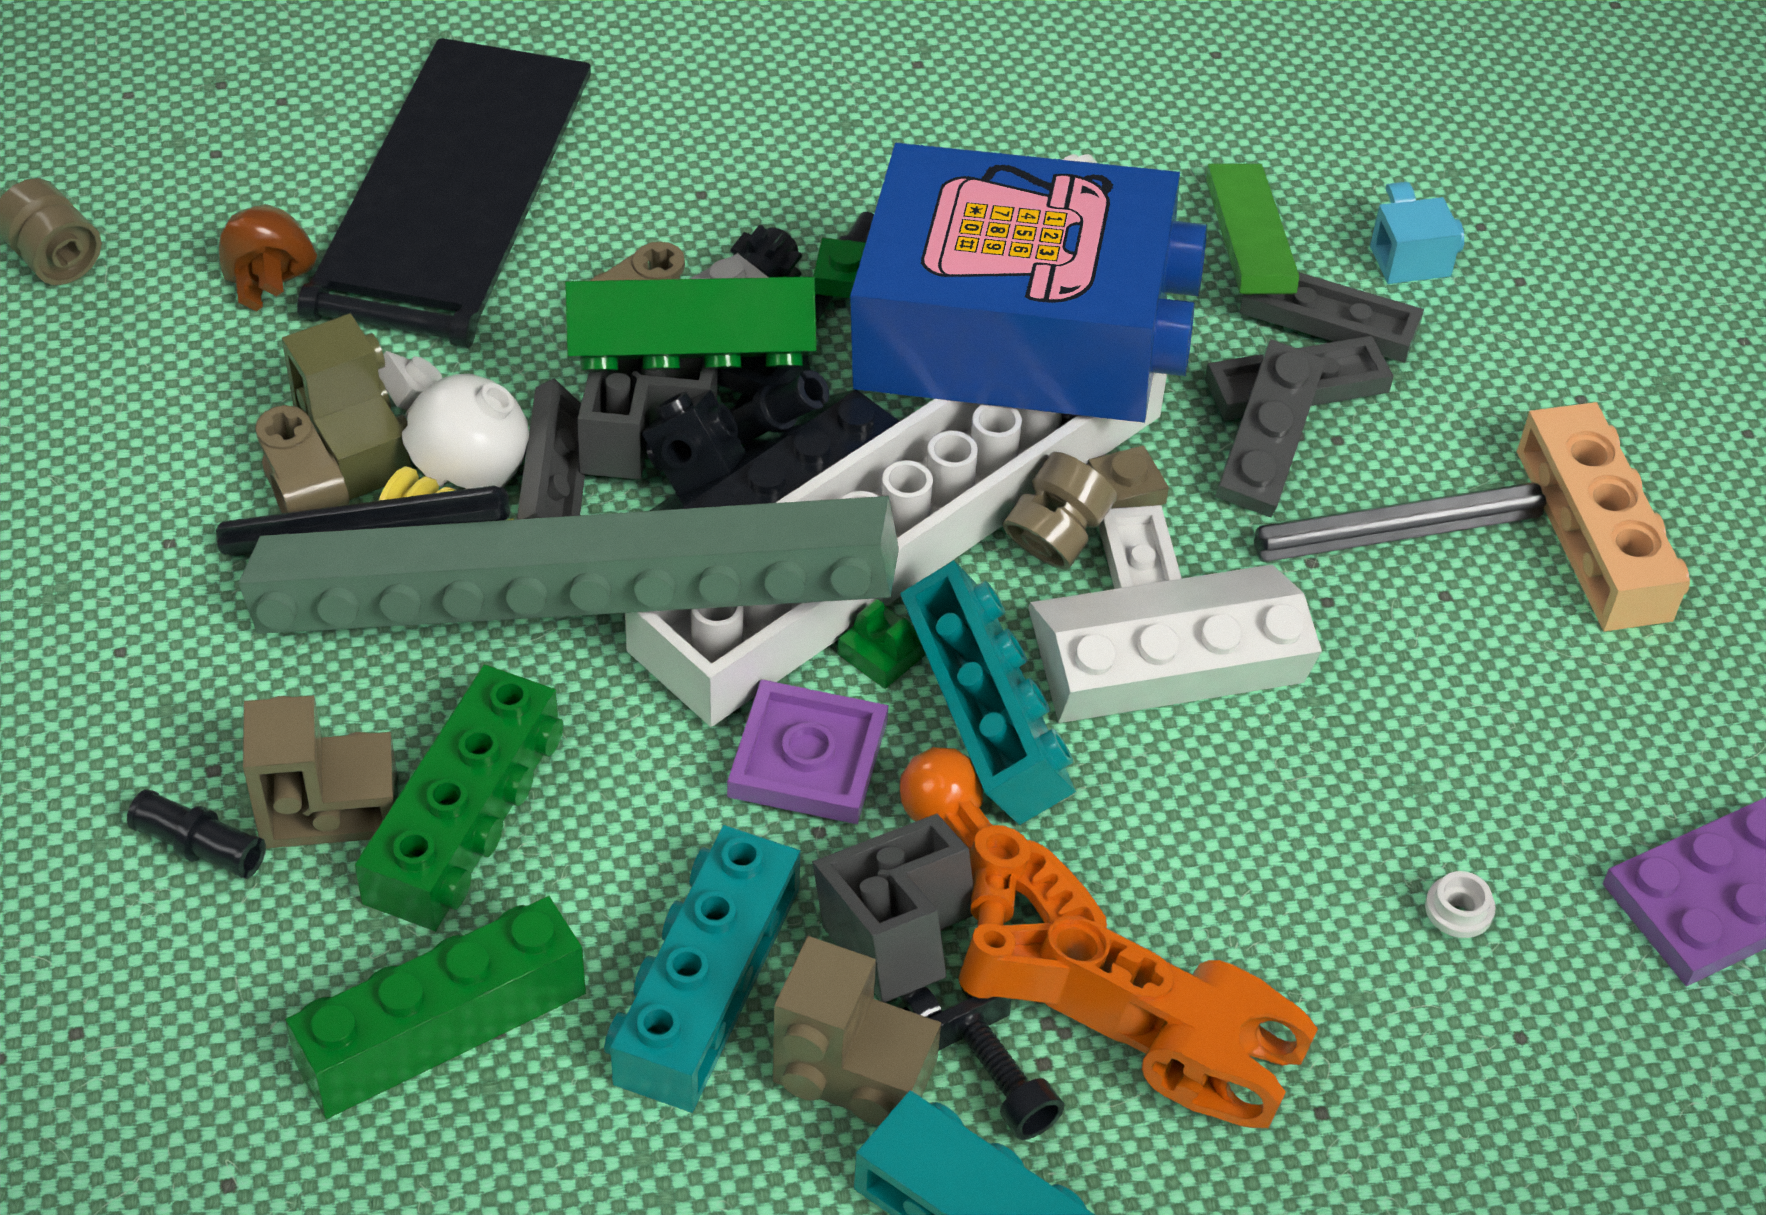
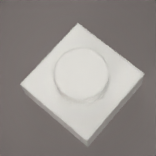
[378,351,442,410]

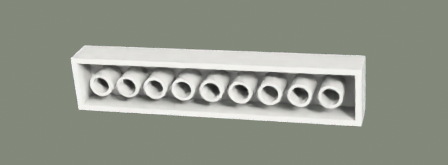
[625,373,1167,727]

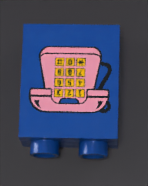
[850,143,1207,423]

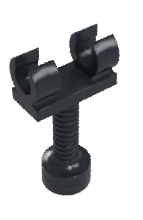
[900,966,1065,1140]

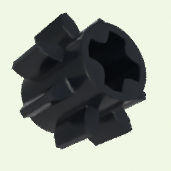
[730,225,802,277]

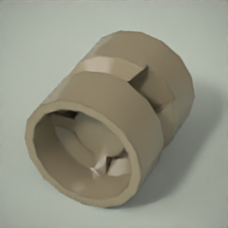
[0,178,102,285]
[1002,451,1117,570]

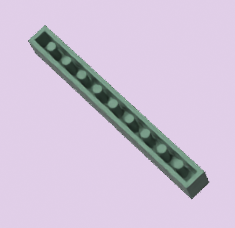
[238,496,899,634]

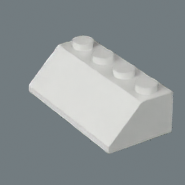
[1028,564,1322,723]

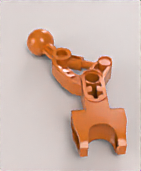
[900,747,1318,1128]

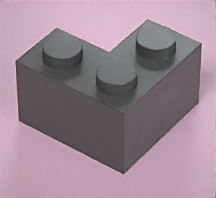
[578,358,717,479]
[812,814,974,1003]

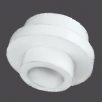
[1425,871,1496,938]

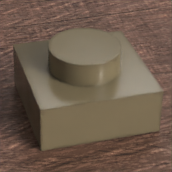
[1088,445,1169,509]

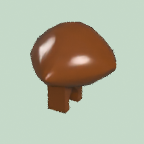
[219,204,317,311]

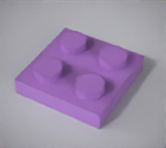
[727,679,889,825]

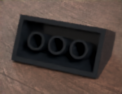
[650,389,900,511]

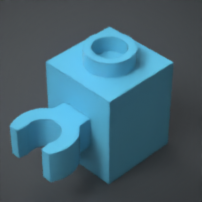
[1370,182,1464,284]

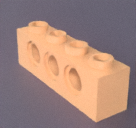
[1517,402,1690,632]

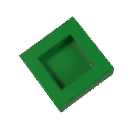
[838,599,926,689]

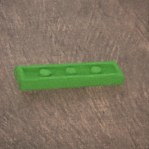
[1206,164,1299,294]

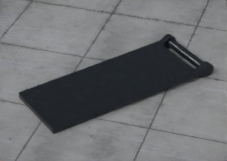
[297,38,591,348]

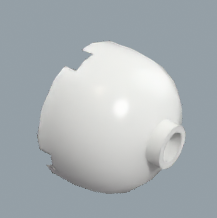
[402,374,529,489]

